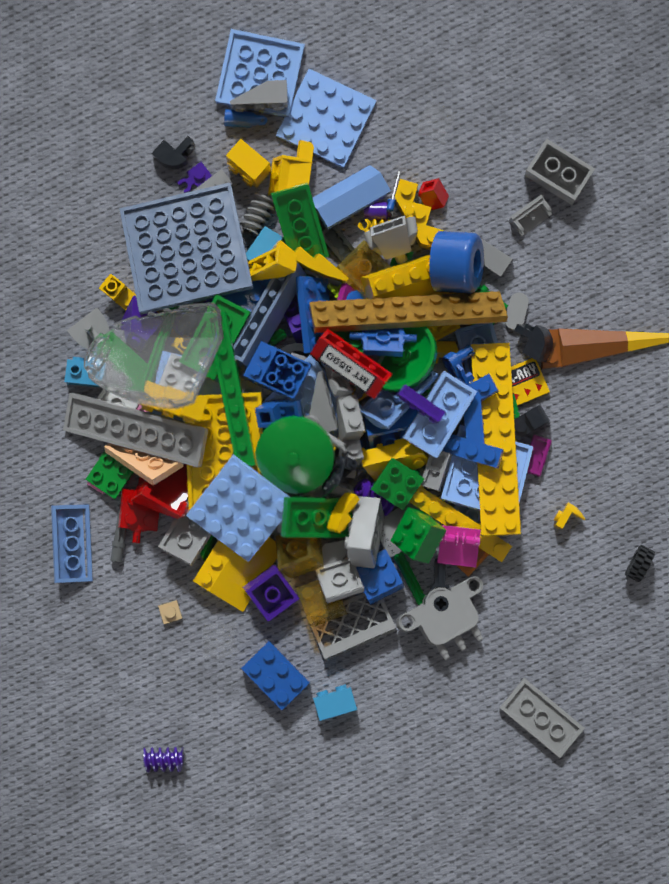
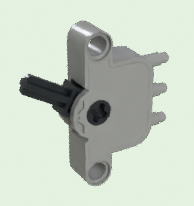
[396,558,483,660]

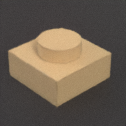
[158,600,183,624]

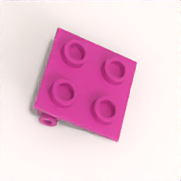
[437,525,481,567]

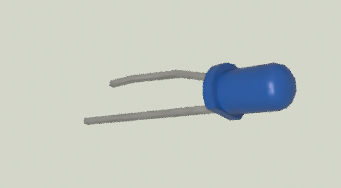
[387,172,400,212]

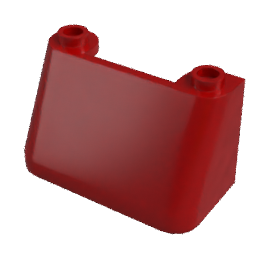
[131,463,189,519]

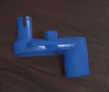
[442,344,475,385]

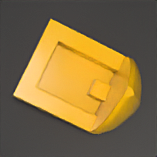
[553,502,585,529]

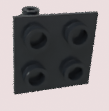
[322,451,357,498]

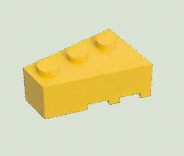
[362,438,429,482]

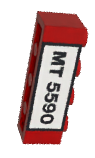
[310,329,392,399]

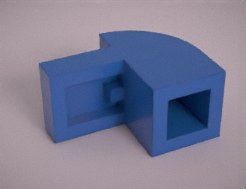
[255,399,303,428]

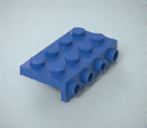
[296,276,330,354]

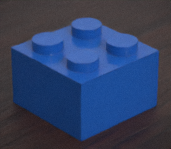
[356,549,405,605]

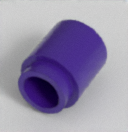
[364,202,391,221]

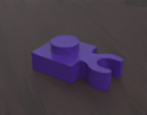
[178,162,212,193]

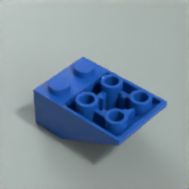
[243,341,312,400]

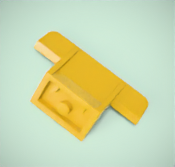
[268,140,314,196]

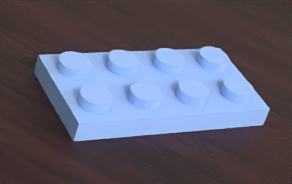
[403,371,477,458]

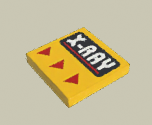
[511,358,550,406]

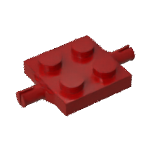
[118,477,159,543]

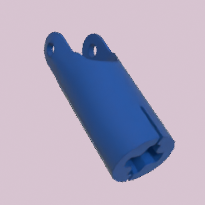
[224,109,268,128]

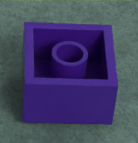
[243,564,299,622]

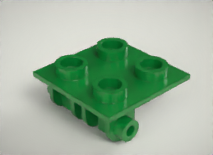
[85,451,134,499]
[371,457,425,510]

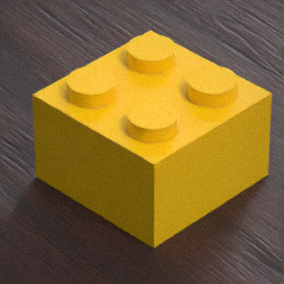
[226,139,271,188]

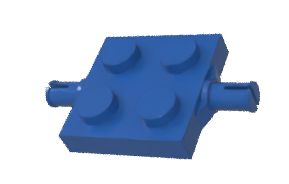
[350,328,417,356]

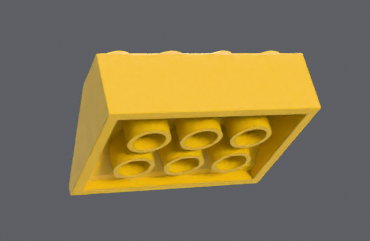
[193,537,284,612]

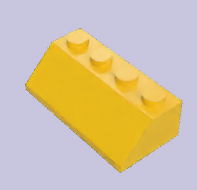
[360,255,436,299]

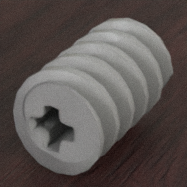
[240,193,274,237]

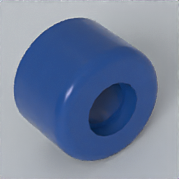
[429,231,484,294]

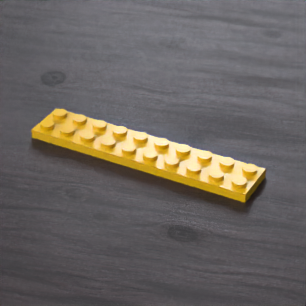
[471,343,521,536]

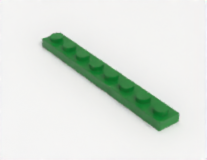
[206,311,257,466]

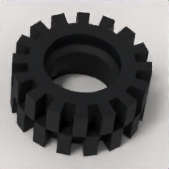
[625,545,655,582]

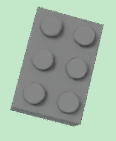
[524,139,595,205]
[345,496,385,568]

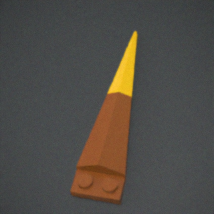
[541,328,669,369]

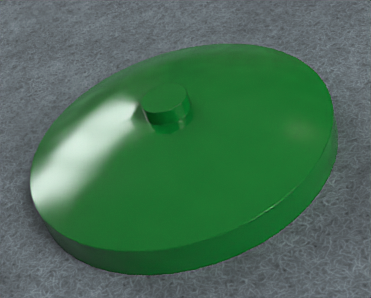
[380,327,437,392]
[256,416,335,494]

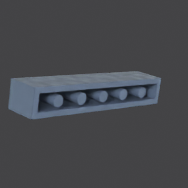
[233,263,307,370]

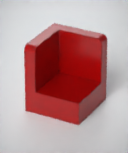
[418,178,449,210]

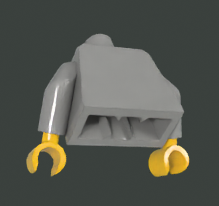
[358,204,418,264]

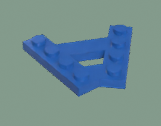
[442,374,504,469]

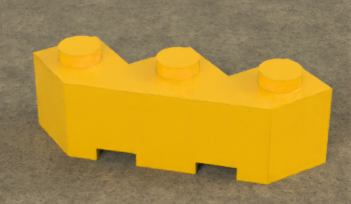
[394,179,444,250]
[138,381,208,424]

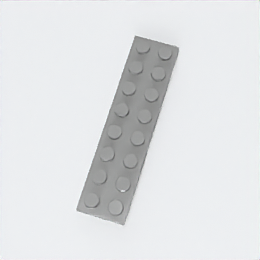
[63,393,208,467]

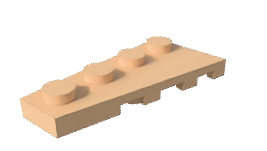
[104,443,184,485]

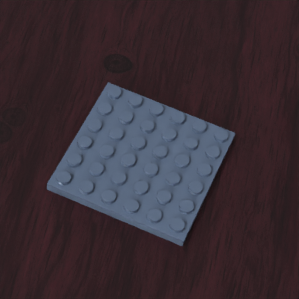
[119,182,253,315]

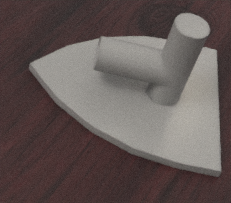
[67,308,110,353]

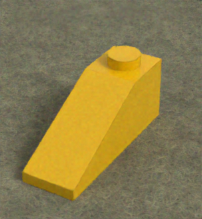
[248,246,297,281]

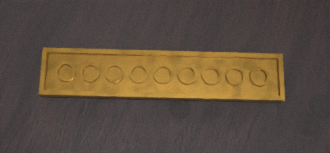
[309,291,508,333]

